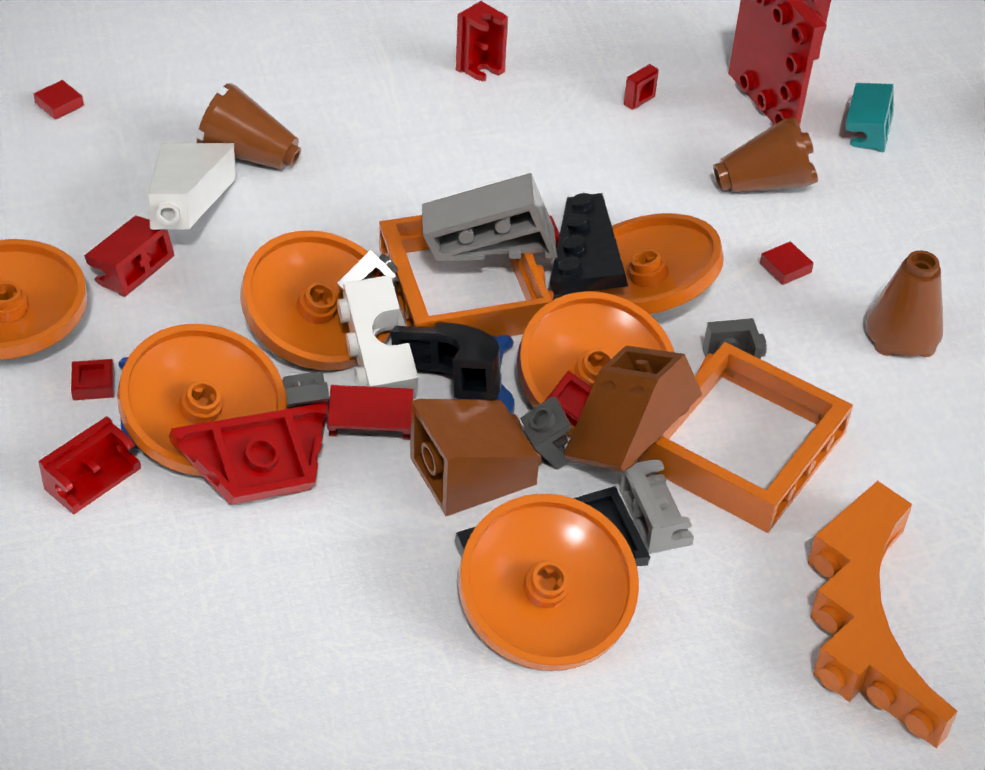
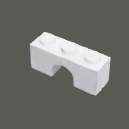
[337,275,418,398]

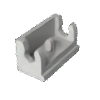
[619,460,694,554]

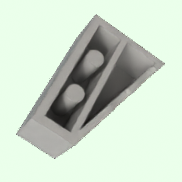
[422,173,557,262]

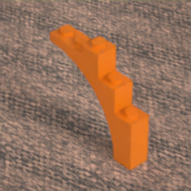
[808,480,958,748]

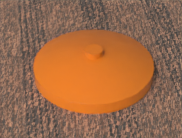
[594,213,724,314]
[240,230,397,371]
[0,239,87,360]
[517,291,674,436]
[117,324,286,476]
[458,494,639,671]

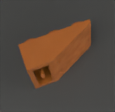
[563,345,702,472]

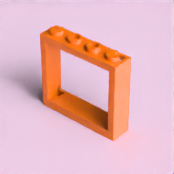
[379,215,554,337]
[638,342,853,533]

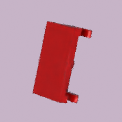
[456,1,508,81]
[84,215,175,297]
[327,385,414,440]
[38,416,141,515]

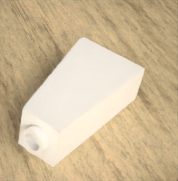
[148,143,236,229]

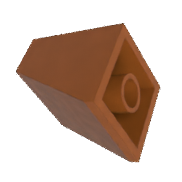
[410,399,542,516]

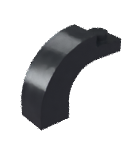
[391,322,501,400]

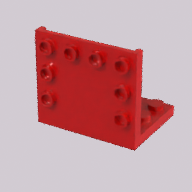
[728,0,831,134]

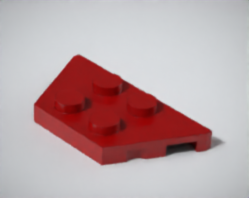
[169,402,328,505]

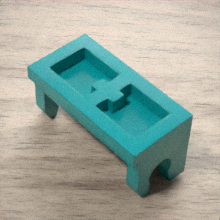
[846,83,894,152]

